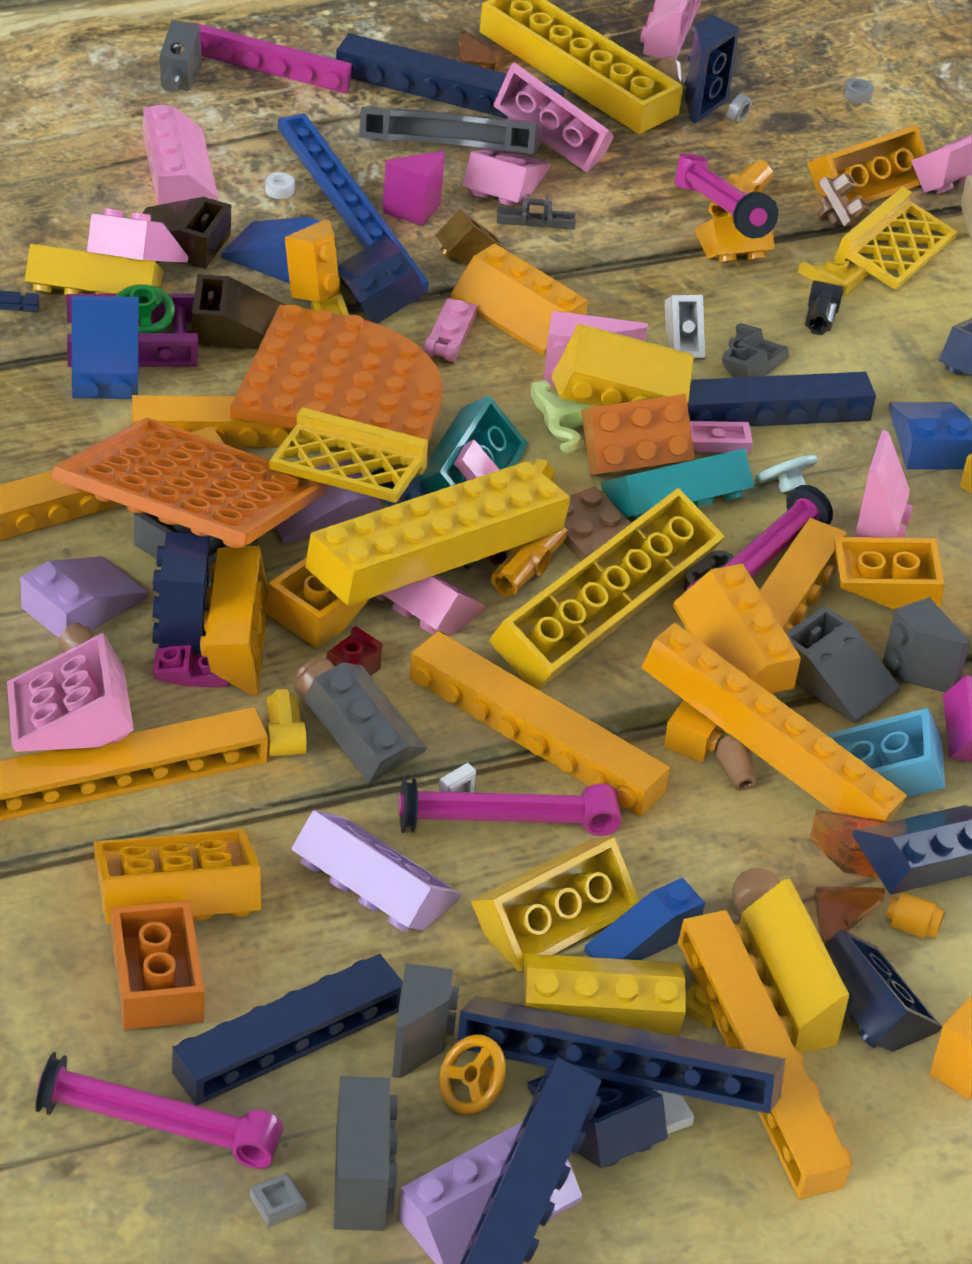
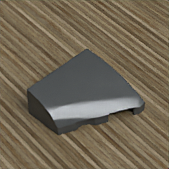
[722,323,789,378]

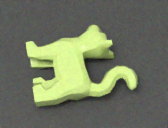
[531,380,593,454]

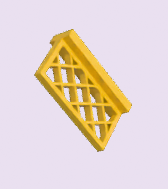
[833,186,958,291]
[269,407,428,503]

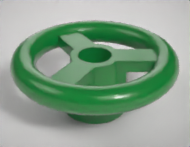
[115,284,175,334]

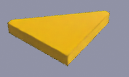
[798,261,870,295]

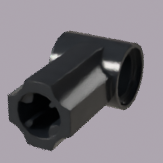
[805,280,844,335]

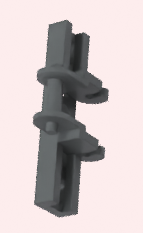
[497,194,576,229]

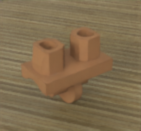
[817,173,870,228]

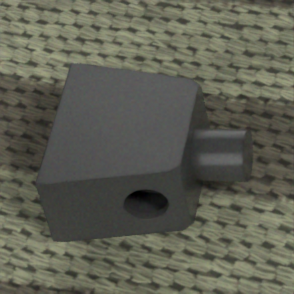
[160,20,202,92]

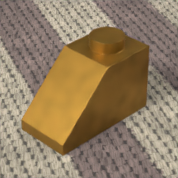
[435,209,509,265]

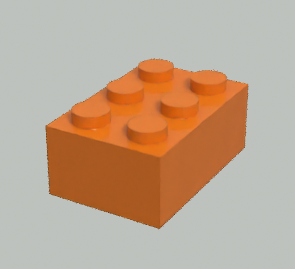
[581,394,695,475]
[111,900,205,1030]

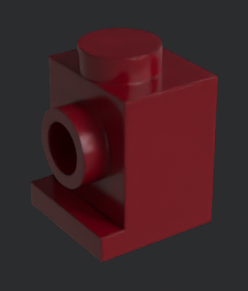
[326,626,382,676]

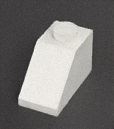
[665,295,705,359]

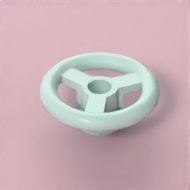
[755,454,818,494]

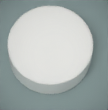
[265,172,295,199]

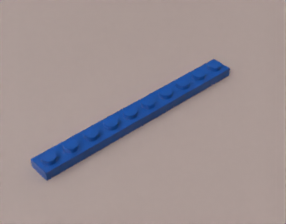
[278,113,429,292]

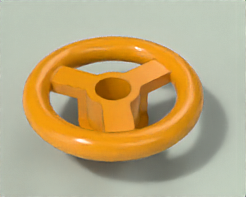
[439,1035,506,1115]

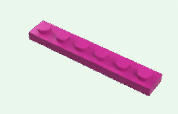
[191,22,352,94]

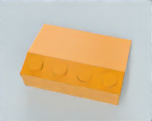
[93,829,262,924]

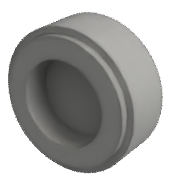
[844,78,874,103]
[727,93,752,124]

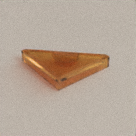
[814,887,885,945]

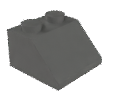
[883,597,970,692]
[392,963,459,1078]

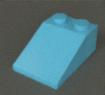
[826,708,945,797]

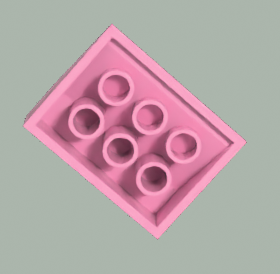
[7,633,134,752]

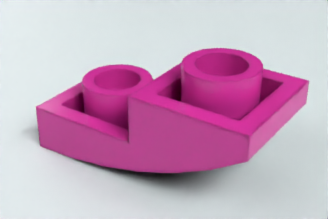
[153,645,230,687]

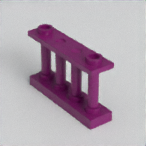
[67,294,198,367]

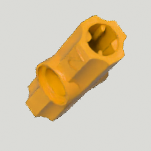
[708,159,774,218]
[491,527,568,598]

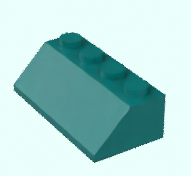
[417,395,528,493]
[601,448,754,520]

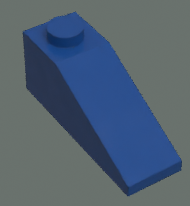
[584,877,705,960]

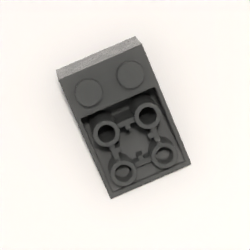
[786,605,900,724]

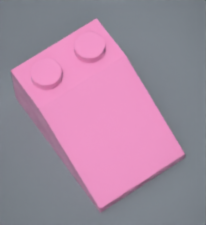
[462,149,551,206]
[87,208,188,263]
[543,311,648,386]
[855,430,913,538]

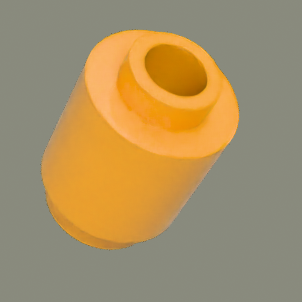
[886,892,945,939]

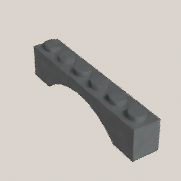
[359,106,542,154]

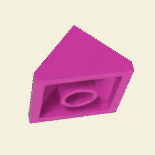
[382,151,445,226]

